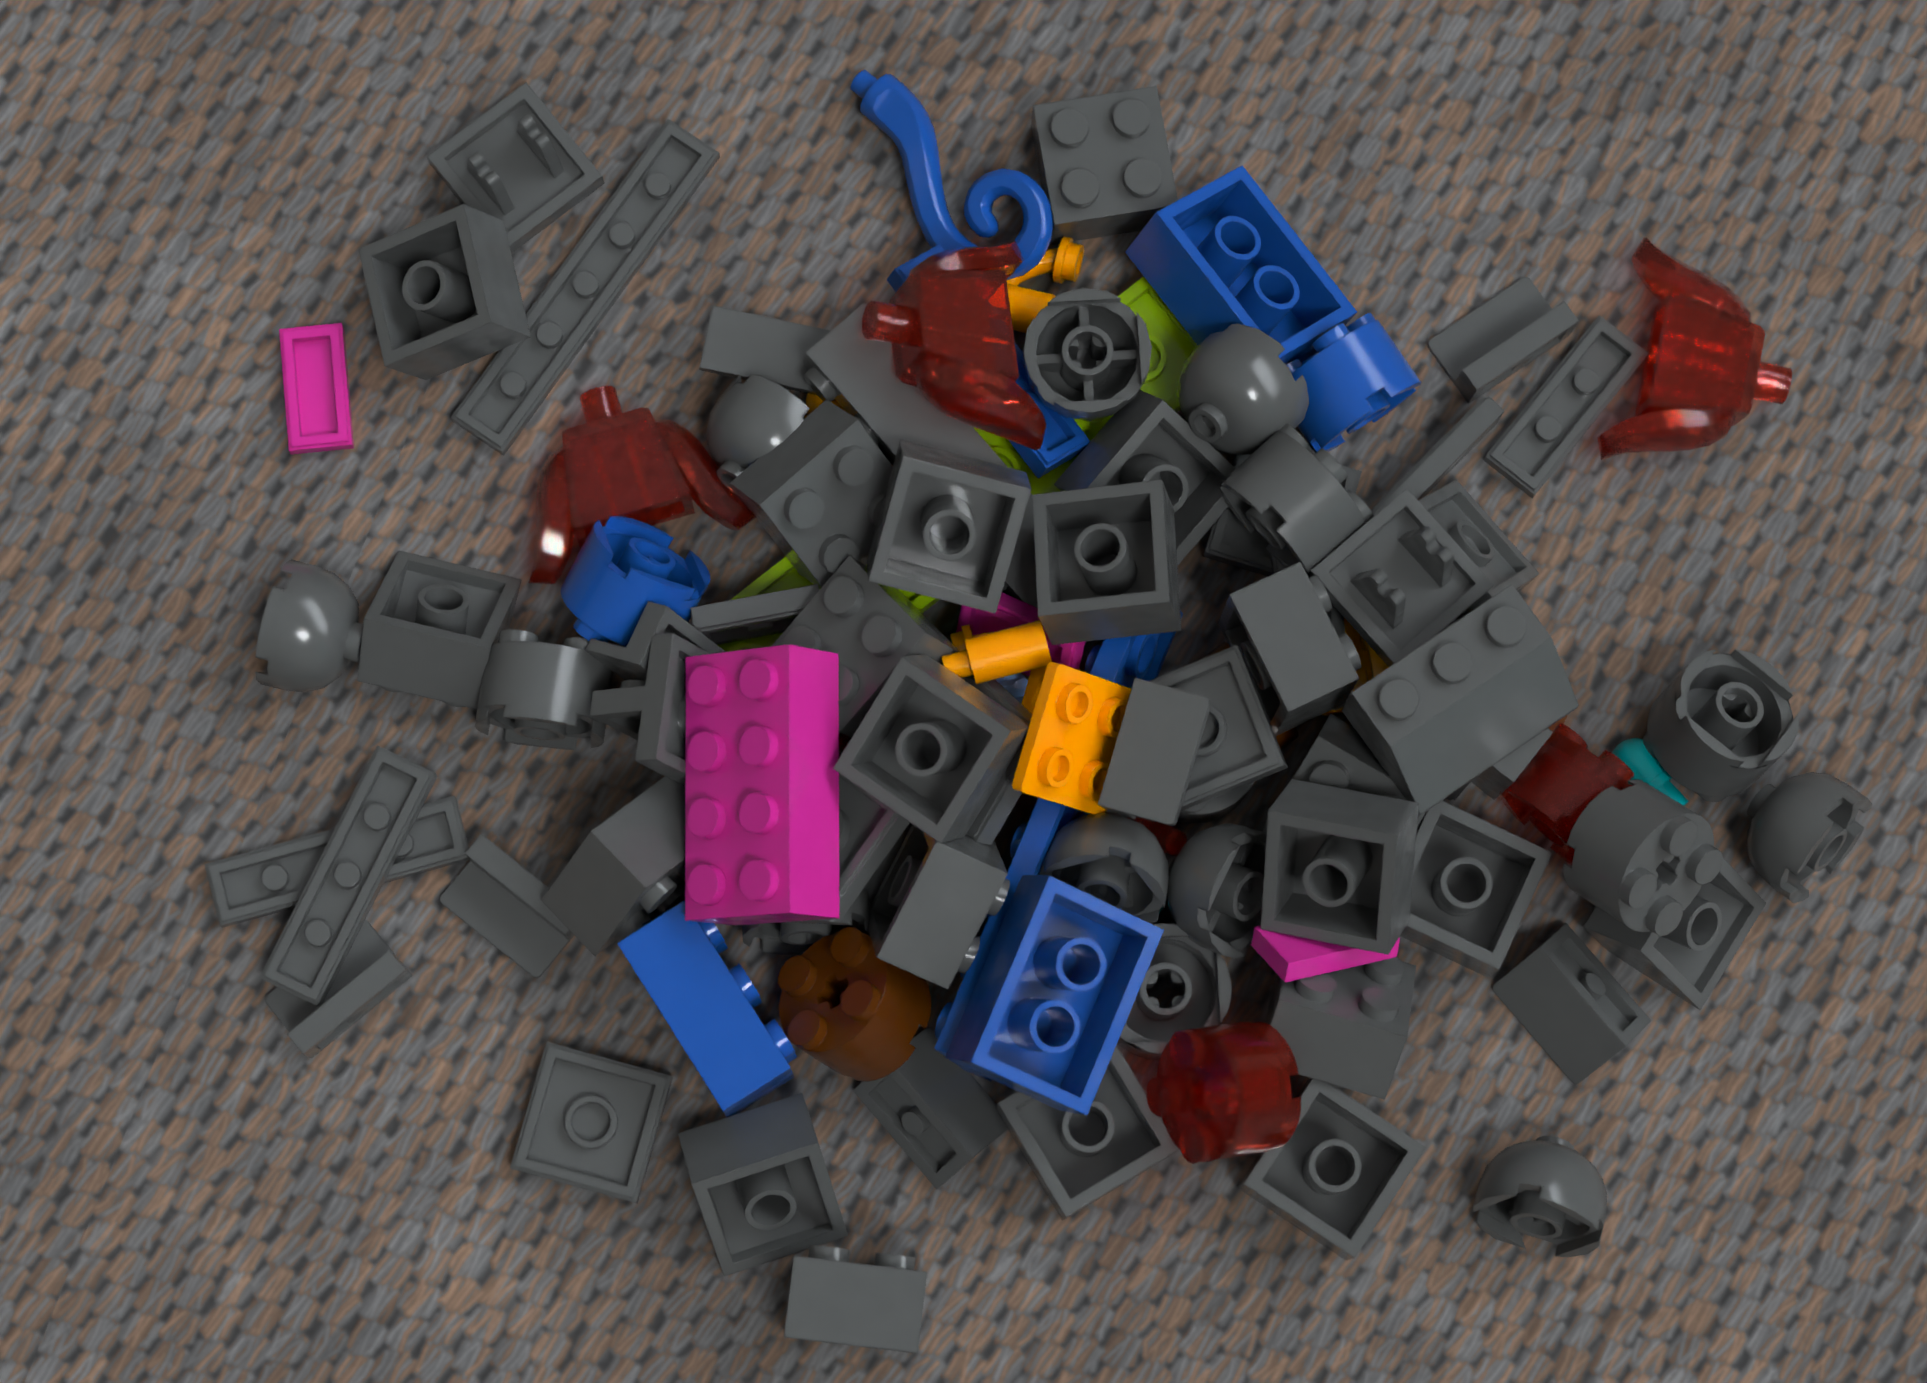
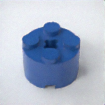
[1286,313,1422,453]
[560,516,711,647]

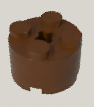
[778,927,931,1082]

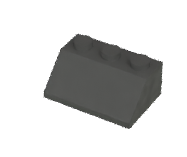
[1342,584,1579,817]

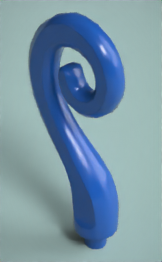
[850,70,1054,282]

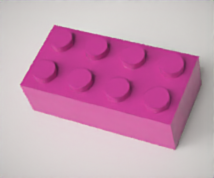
[685,644,840,925]

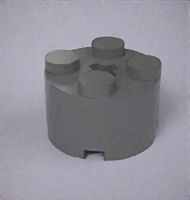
[1220,423,1374,575]
[475,629,613,750]
[1643,649,1799,802]
[1564,779,1723,936]
[1117,923,1231,1061]

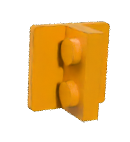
[1012,662,1131,815]

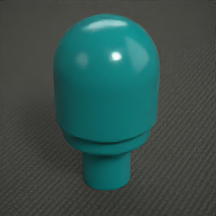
[1610,738,1689,806]

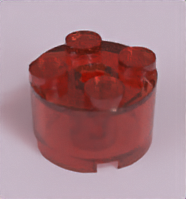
[1499,723,1634,865]
[1147,1021,1301,1164]

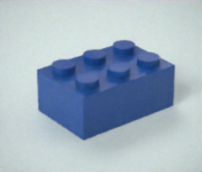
[1125,165,1357,365]
[945,875,1164,1115]
[617,901,797,1117]

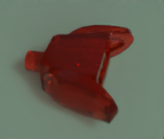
[1597,238,1792,460]
[862,240,1046,450]
[528,386,756,584]

